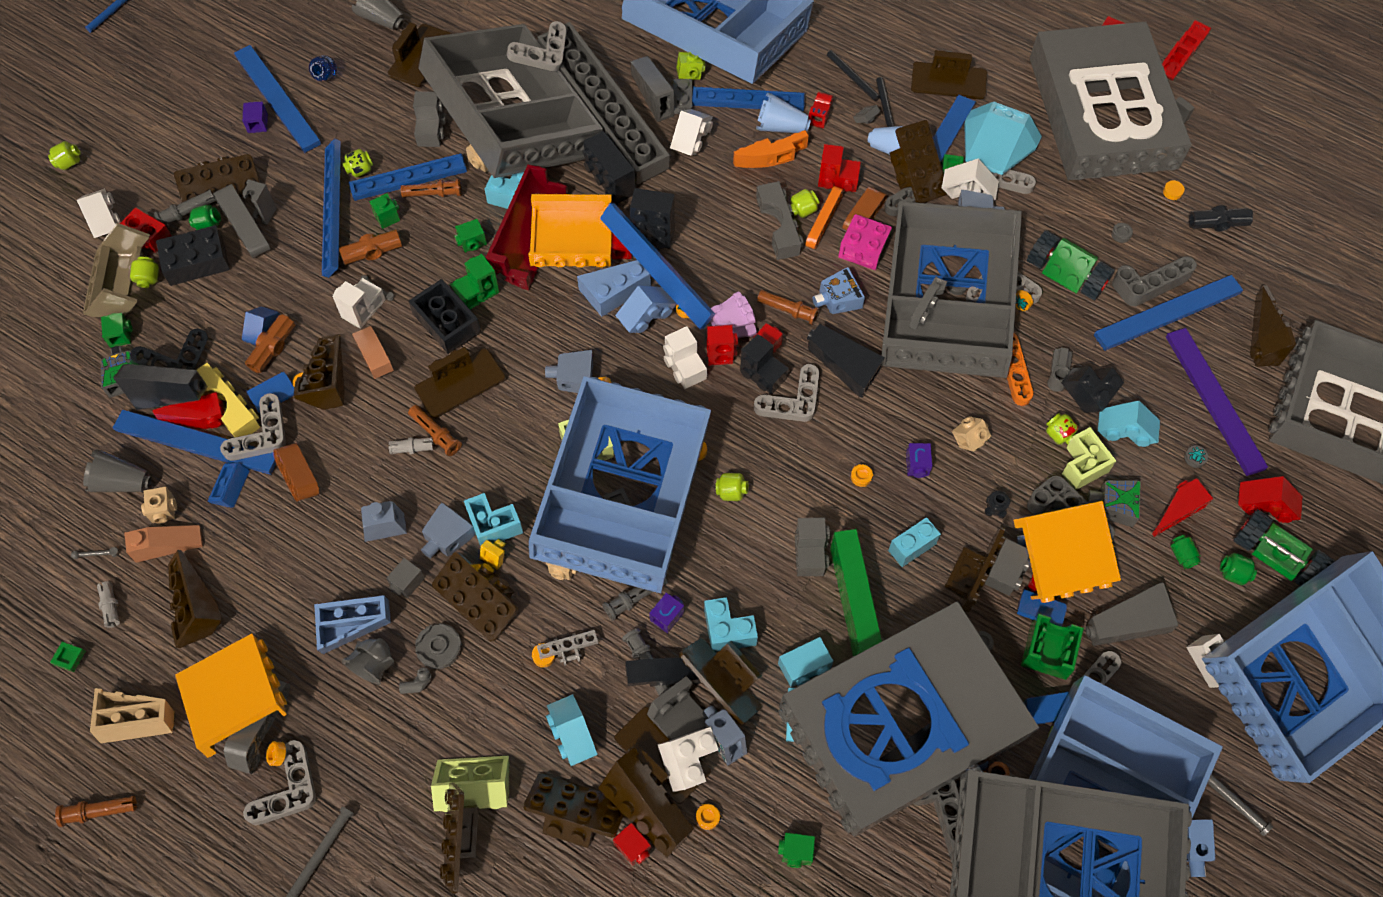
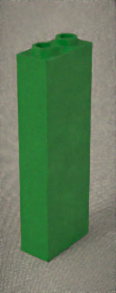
[830,529,882,657]

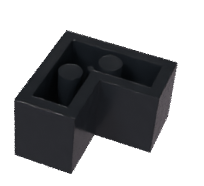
[740,334,789,395]
[1061,366,1124,413]

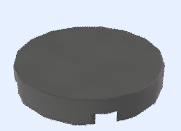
[415,624,462,669]

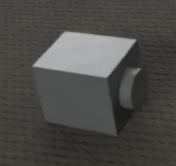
[386,558,425,599]

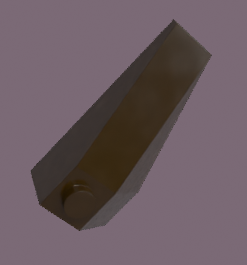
[1250,285,1296,367]
[294,334,344,410]
[168,550,222,648]

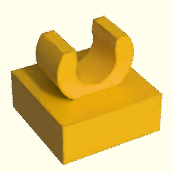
[480,539,506,570]

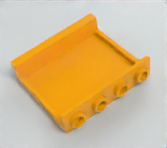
[529,194,612,268]
[1013,501,1121,603]
[175,634,287,758]

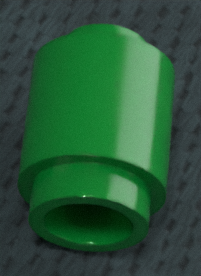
[1170,535,1201,569]

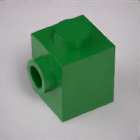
[369,193,400,229]
[454,219,487,253]
[101,313,133,348]
[778,833,815,868]

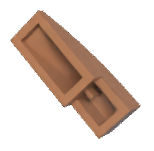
[352,326,394,379]

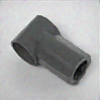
[1047,347,1072,392]

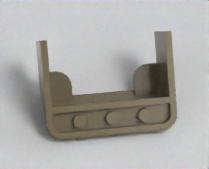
[83,223,150,317]

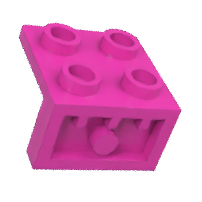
[838,214,892,270]

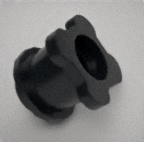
[985,491,1010,518]

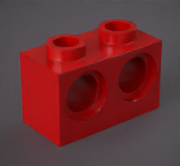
[120,208,172,253]
[707,325,738,366]

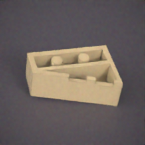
[90,688,174,743]

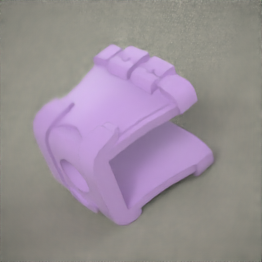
[710,291,757,339]

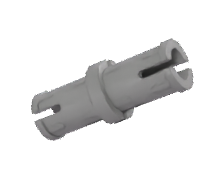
[389,437,434,455]
[97,581,120,628]

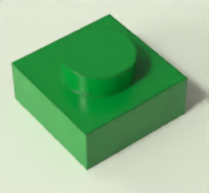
[942,154,963,174]
[50,642,86,672]

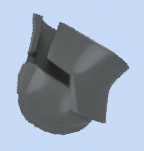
[341,638,394,685]

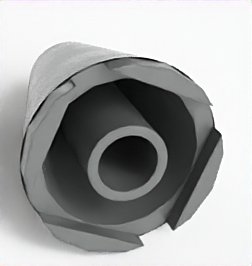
[352,0,405,30]
[83,449,152,492]

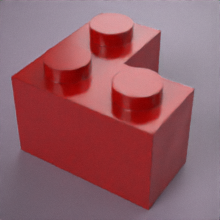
[818,144,861,192]
[1238,476,1303,523]

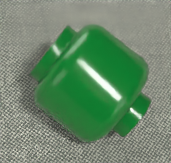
[189,205,221,230]
[1219,553,1257,586]

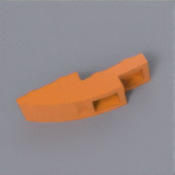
[733,130,809,168]

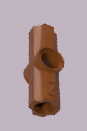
[339,230,402,264]
[245,314,295,373]

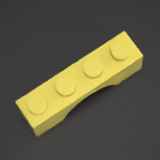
[197,363,260,438]

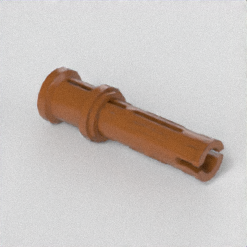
[401,178,462,198]
[757,290,819,325]
[408,405,462,456]
[55,796,137,827]

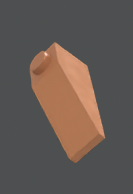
[125,525,203,563]

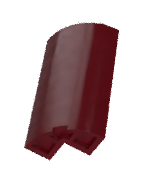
[485,164,568,291]

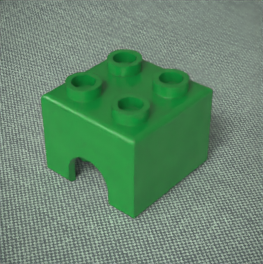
[1021,613,1084,680]

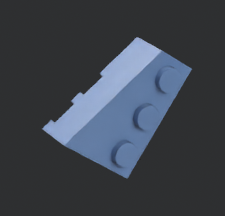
[577,260,651,317]
[314,596,391,654]

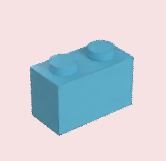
[888,517,941,567]
[778,637,833,687]

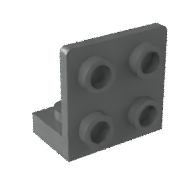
[647,676,706,740]

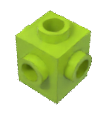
[676,52,705,80]

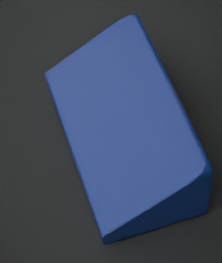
[247,372,294,414]
[208,463,249,508]
[1017,590,1067,627]
[1023,692,1069,724]

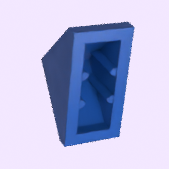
[242,306,280,345]

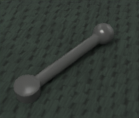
[361,275,394,301]
[71,547,119,559]

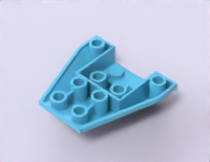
[964,102,1042,175]

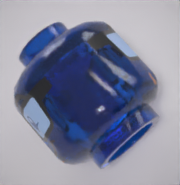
[309,55,337,81]

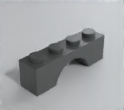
[756,181,803,260]

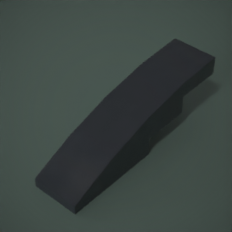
[625,658,702,687]

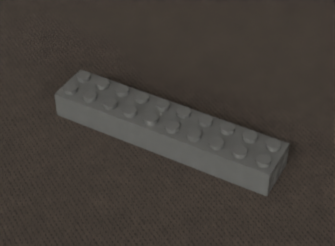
[537,22,670,185]

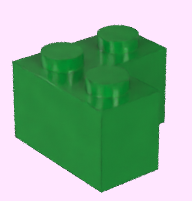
[450,254,499,309]

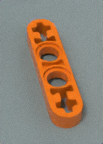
[805,186,844,249]
[1007,333,1033,406]

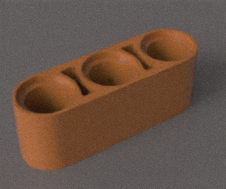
[843,186,887,231]
[273,443,319,501]

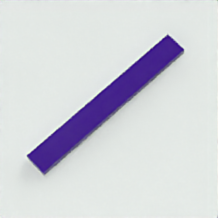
[1166,328,1268,476]

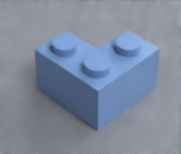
[615,285,676,333]

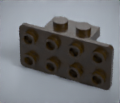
[388,22,452,87]
[911,50,987,99]
[889,120,947,203]
[174,154,260,205]
[414,347,505,418]
[945,527,1006,613]
[432,552,518,642]
[679,638,762,725]
[614,707,711,804]
[523,774,624,848]
[440,782,479,894]

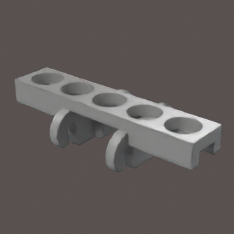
[537,630,598,666]

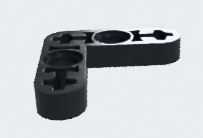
[129,328,208,370]

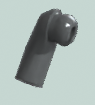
[399,668,431,694]

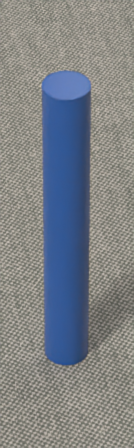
[85,0,128,33]

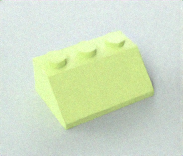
[431,756,509,812]

